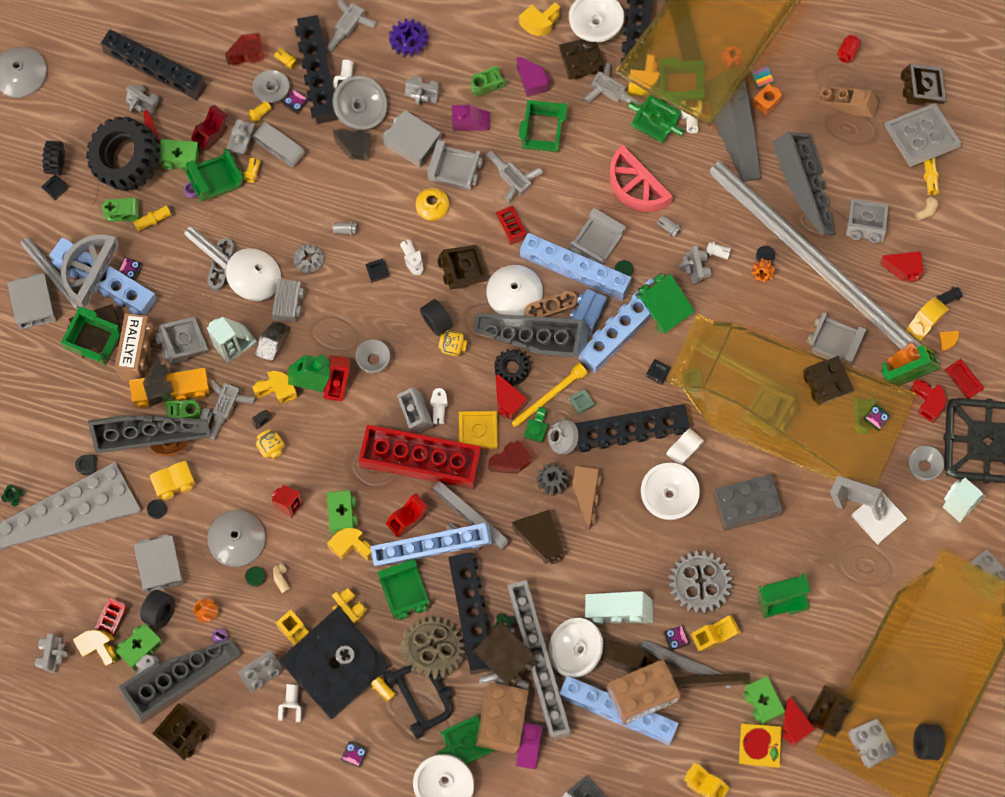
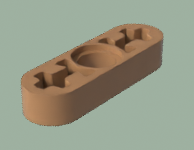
[524,291,577,317]

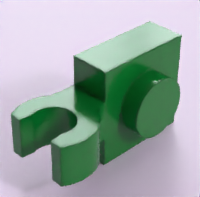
[523,407,548,444]

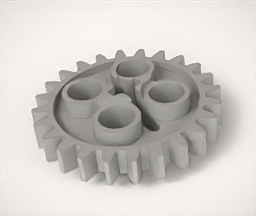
[668,551,732,615]

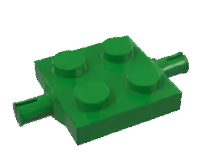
[627,95,685,144]
[435,715,494,765]

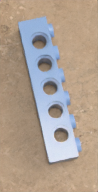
[520,233,631,301]
[49,237,157,316]
[579,278,654,373]
[370,523,492,567]
[559,676,678,746]

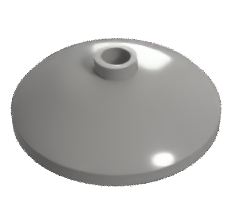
[0,47,47,98]
[333,76,387,130]
[207,510,266,567]

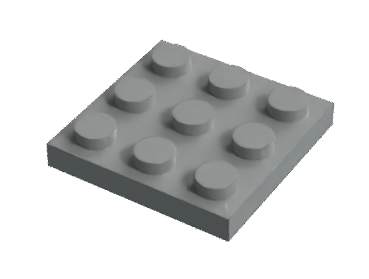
[885,103,961,167]

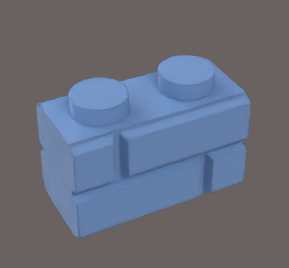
[569,289,607,335]

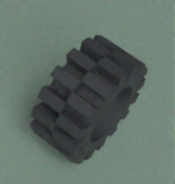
[42,140,65,175]
[494,349,529,386]

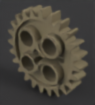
[400,617,465,679]

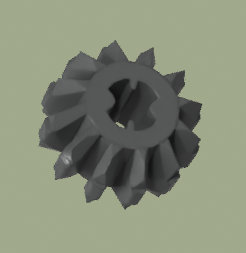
[536,462,569,496]

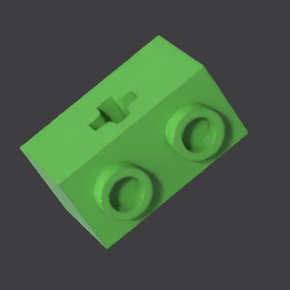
[158,139,200,171]
[327,490,357,535]
[116,623,164,671]
[743,676,785,725]

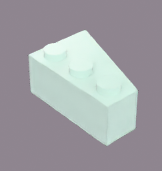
[207,317,258,364]
[943,478,985,522]
[585,591,654,624]

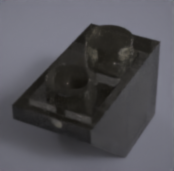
[333,129,371,161]
[255,321,291,362]
[143,358,174,406]

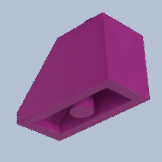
[516,56,550,97]
[452,105,490,131]
[516,723,542,770]

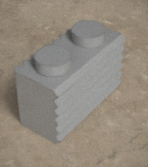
[272,279,304,322]
[397,388,433,433]

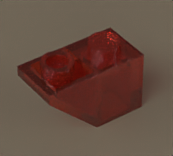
[225,32,264,66]
[488,440,533,474]

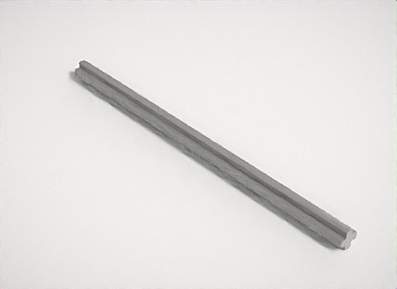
[709,161,940,374]

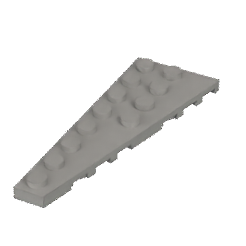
[0,462,141,550]

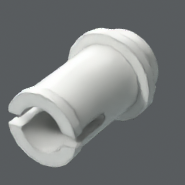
[706,242,731,260]

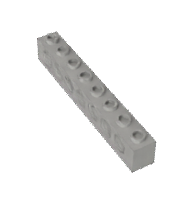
[507,580,570,741]

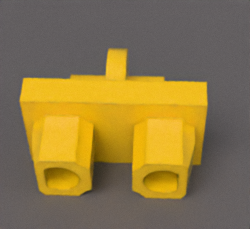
[332,588,367,624]

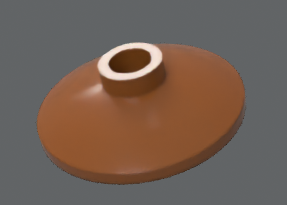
[150,440,189,456]

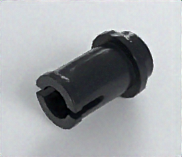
[937,287,963,305]

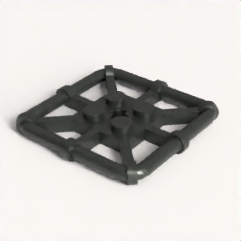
[943,398,1005,484]

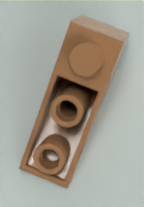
[816,86,879,118]
[572,466,601,530]

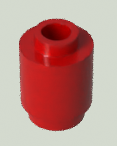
[837,35,861,63]

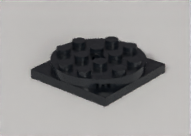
[278,607,390,720]

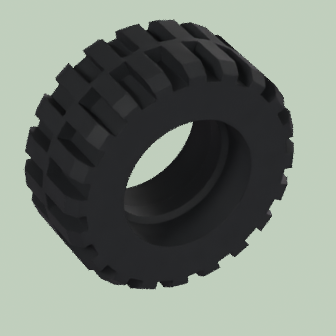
[86,116,161,191]

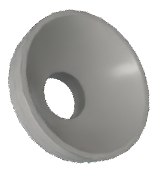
[355,339,390,374]
[548,419,578,455]
[908,446,944,481]

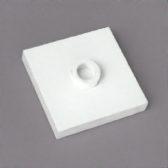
[851,492,907,545]

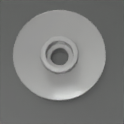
[252,70,289,102]

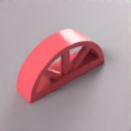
[610,145,673,212]

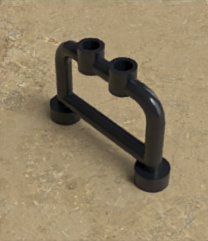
[383,665,453,740]

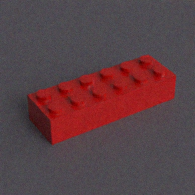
[358,425,481,489]

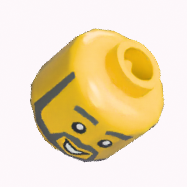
[438,330,467,357]
[256,429,285,459]

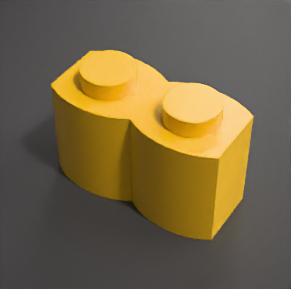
[149,461,196,500]

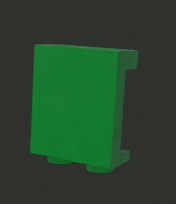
[185,149,244,202]
[635,273,695,333]
[881,345,941,387]
[377,559,431,620]

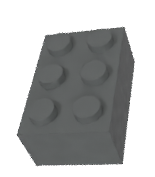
[713,474,782,531]

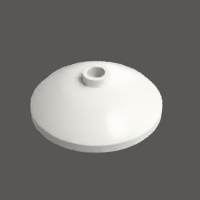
[569,0,624,42]
[226,248,281,301]
[486,265,543,316]
[641,463,700,520]
[549,618,603,678]
[413,754,474,797]

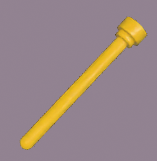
[512,362,588,427]

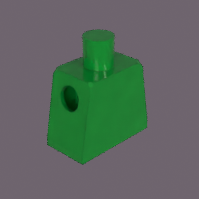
[288,355,330,392]

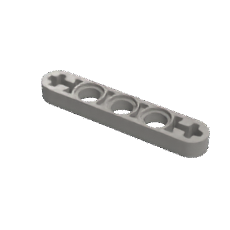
[431,481,509,550]

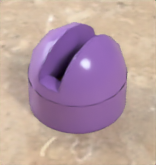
[184,182,197,198]
[212,629,229,643]

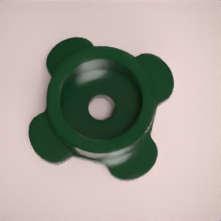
[1,485,24,507]
[493,613,515,630]

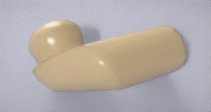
[915,197,938,221]
[273,563,290,593]

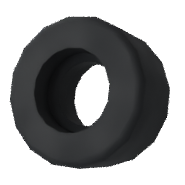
[420,299,453,336]
[140,590,175,629]
[913,723,945,761]

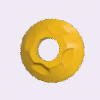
[416,188,449,221]

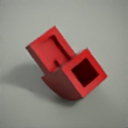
[910,379,946,423]
[385,493,428,538]

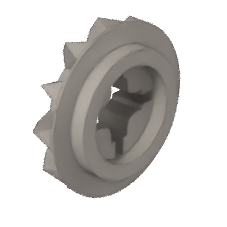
[293,244,324,273]

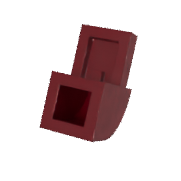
[191,104,228,150]

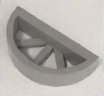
[61,235,119,308]

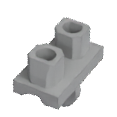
[405,76,439,105]
[125,84,159,117]
[226,119,255,155]
[679,246,711,285]
[35,634,69,673]

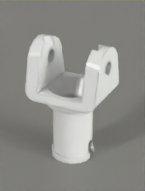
[333,60,354,93]
[681,101,702,133]
[400,240,424,276]
[430,388,448,425]
[278,684,303,722]

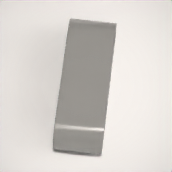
[252,122,305,167]

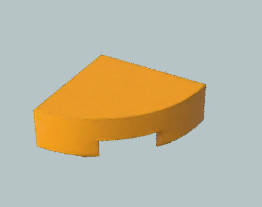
[939,331,959,352]

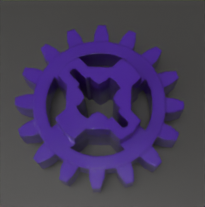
[389,18,428,58]

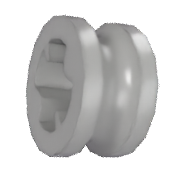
[335,646,354,664]

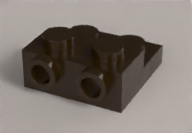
[559,39,604,80]
[900,64,946,105]
[437,245,488,290]
[803,355,854,406]
[807,685,854,737]
[152,703,211,760]

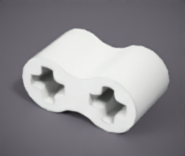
[666,428,705,466]

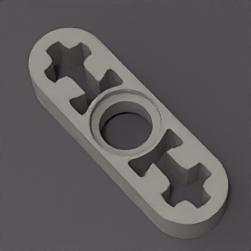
[207,238,234,292]

